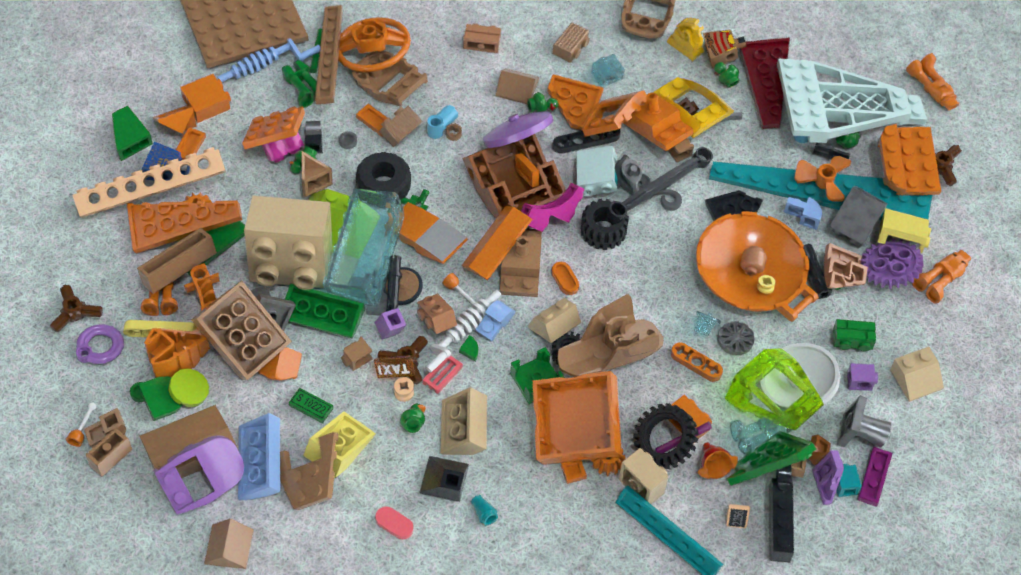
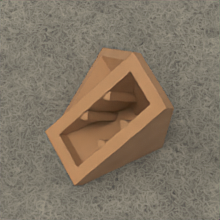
[302,151,333,197]

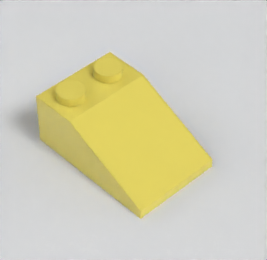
[303,412,376,478]

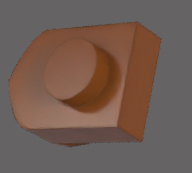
[809,434,831,465]

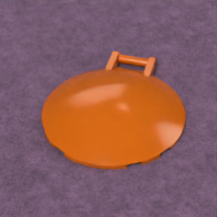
[696,212,818,322]

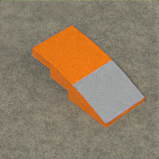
[384,202,468,264]

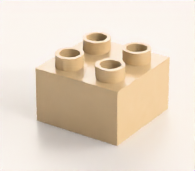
[244,195,333,290]

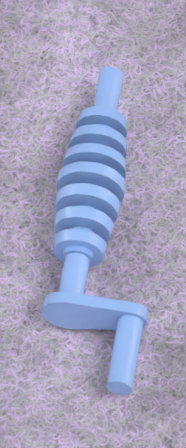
[217,38,320,82]

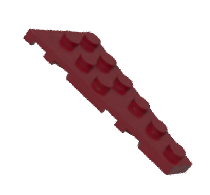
[739,37,790,129]

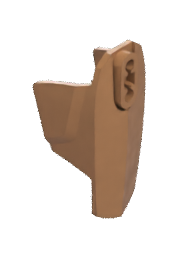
[558,294,664,377]

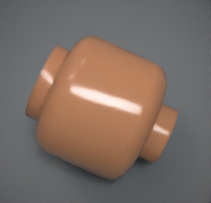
[740,246,767,276]

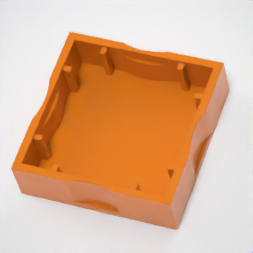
[533,371,622,465]

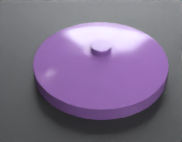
[483,111,554,148]

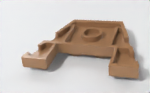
[280,432,339,510]

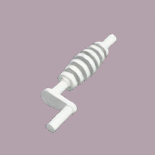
[426,290,501,373]

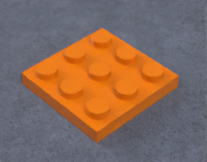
[242,106,305,149]

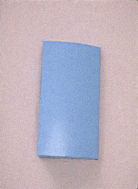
[238,413,280,500]

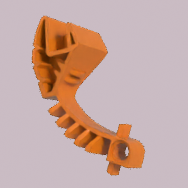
[144,263,220,378]

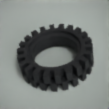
[633,403,699,469]

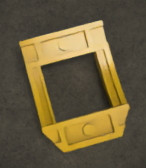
[654,77,734,138]

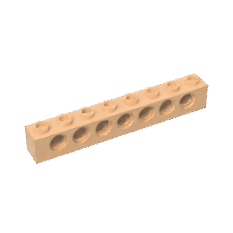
[73,147,226,218]

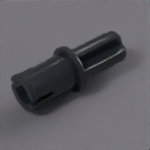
[813,142,850,160]

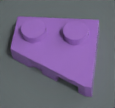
[812,450,844,505]

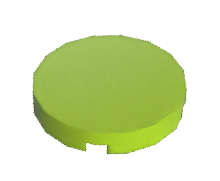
[168,368,209,408]

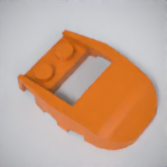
[581,90,647,137]

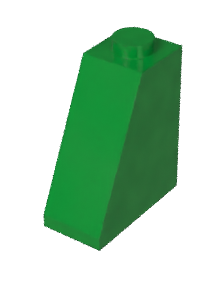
[112,105,153,161]

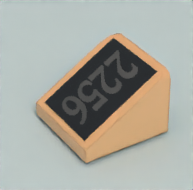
[726,504,750,528]

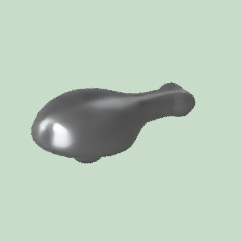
[621,159,642,195]

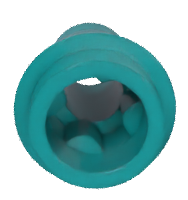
[471,495,498,526]

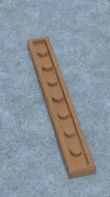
[315,5,343,105]

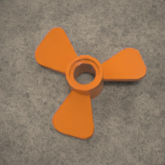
[794,156,851,202]

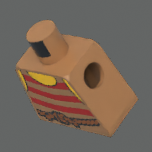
[703,30,746,69]

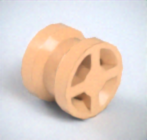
[394,377,414,402]

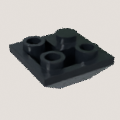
[420,456,469,502]

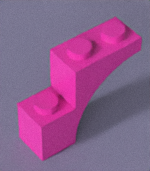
[521,183,584,232]

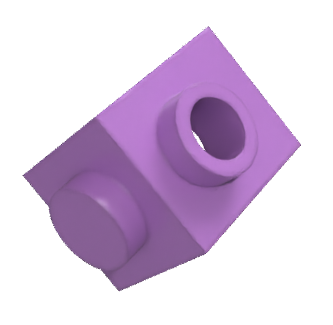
[374,308,406,340]

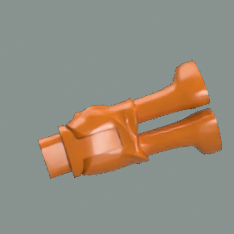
[906,53,959,111]
[912,250,971,304]
[141,255,178,316]

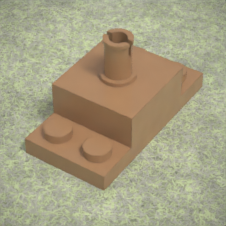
[500,229,542,297]

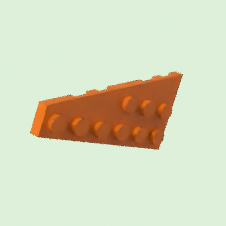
[127,200,243,254]

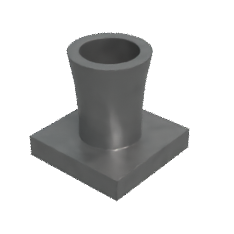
[251,287,296,331]
[837,395,891,448]

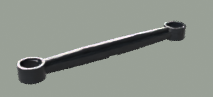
[606,147,713,223]

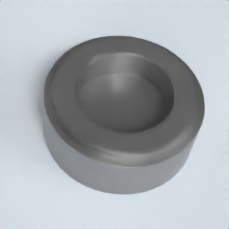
[339,131,357,149]

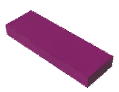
[857,446,893,507]

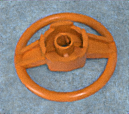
[338,17,411,72]

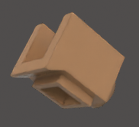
[668,138,694,162]
[341,336,373,371]

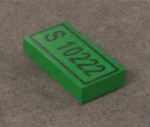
[289,388,334,424]

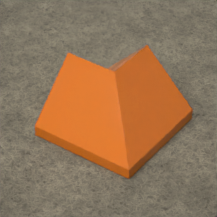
[153,105,197,134]

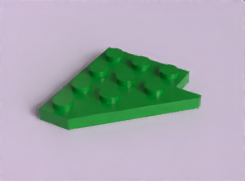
[726,431,816,486]

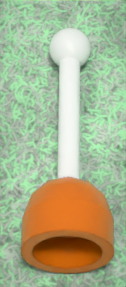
[442,273,477,305]
[66,402,96,447]

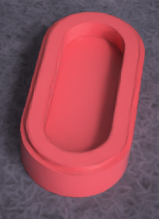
[376,506,413,539]

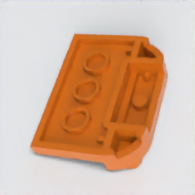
[878,124,941,196]

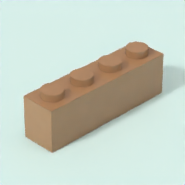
[137,228,217,294]

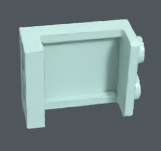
[577,145,617,197]

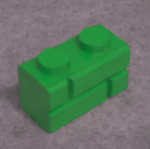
[833,319,876,352]

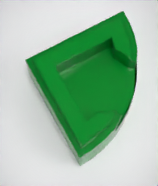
[459,335,479,362]

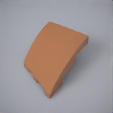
[824,243,868,289]

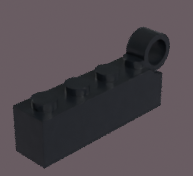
[769,465,794,563]

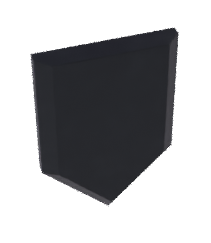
[705,190,763,221]

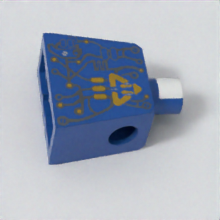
[142,142,190,181]

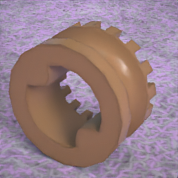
[446,123,462,141]

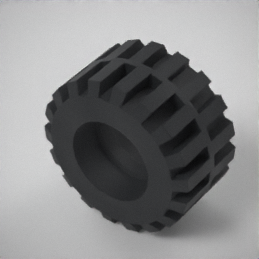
[580,199,629,250]

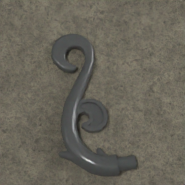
[615,155,682,211]

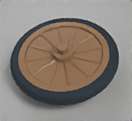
[383,267,423,305]

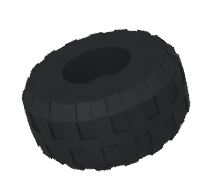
[356,152,411,206]

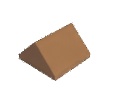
[496,68,540,104]
[204,518,254,569]

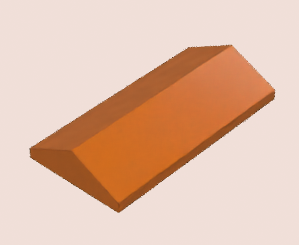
[462,206,532,280]

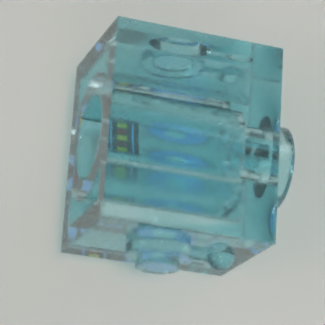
[591,54,625,87]

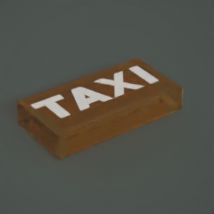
[374,355,415,378]

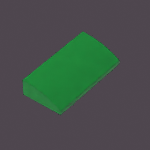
[285,284,365,338]

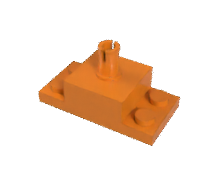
[623,92,694,151]

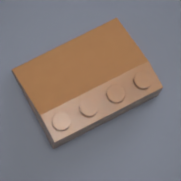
[191,280,292,380]
[140,405,237,478]

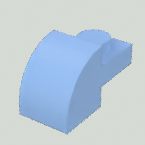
[784,197,822,230]
[475,300,516,341]

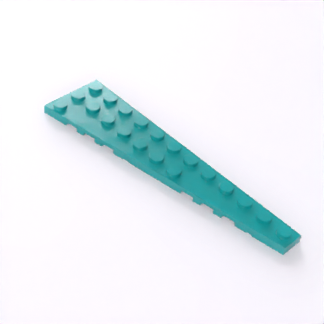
[709,161,933,220]

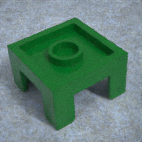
[510,347,565,404]

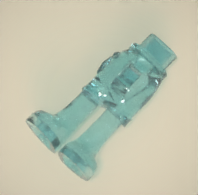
[730,411,801,455]

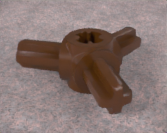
[935,145,962,186]
[50,284,103,332]
[377,336,428,385]

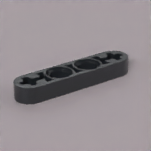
[552,129,621,154]

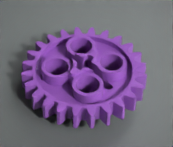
[861,238,924,289]

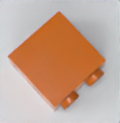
[180,74,231,124]

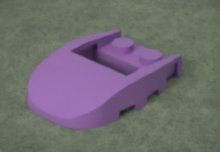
[153,435,244,515]

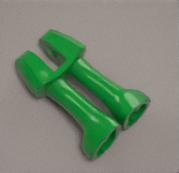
[282,60,317,108]

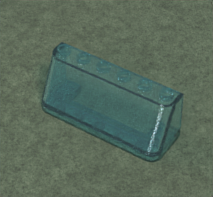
[323,189,404,307]

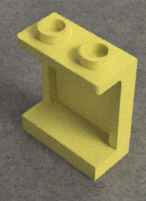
[878,208,931,253]

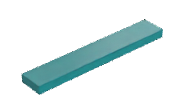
[615,486,724,575]

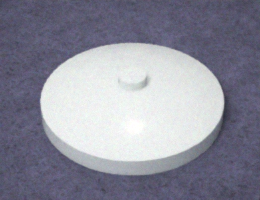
[760,343,840,413]

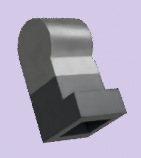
[305,121,323,153]

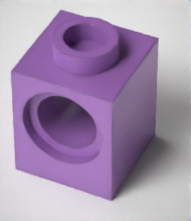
[847,363,878,391]

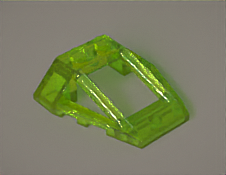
[725,348,824,431]

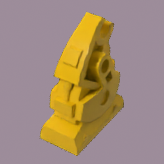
[667,18,704,61]

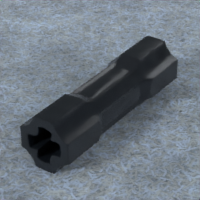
[803,243,832,299]

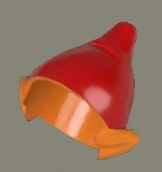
[697,442,738,479]

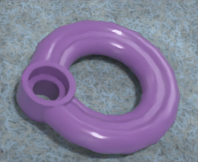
[76,324,124,364]

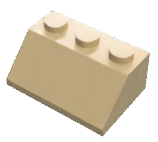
[440,387,487,455]

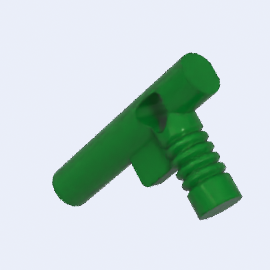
[399,189,430,211]

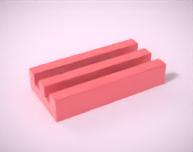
[422,356,463,394]

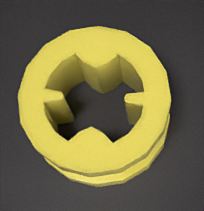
[757,275,775,294]

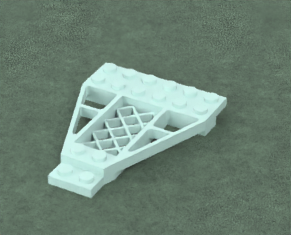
[777,59,927,143]

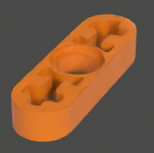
[671,342,723,382]

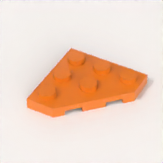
[547,74,604,131]

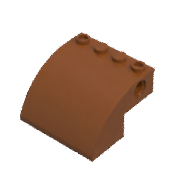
[462,134,566,218]

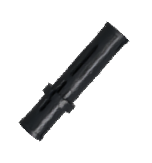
[386,255,402,312]

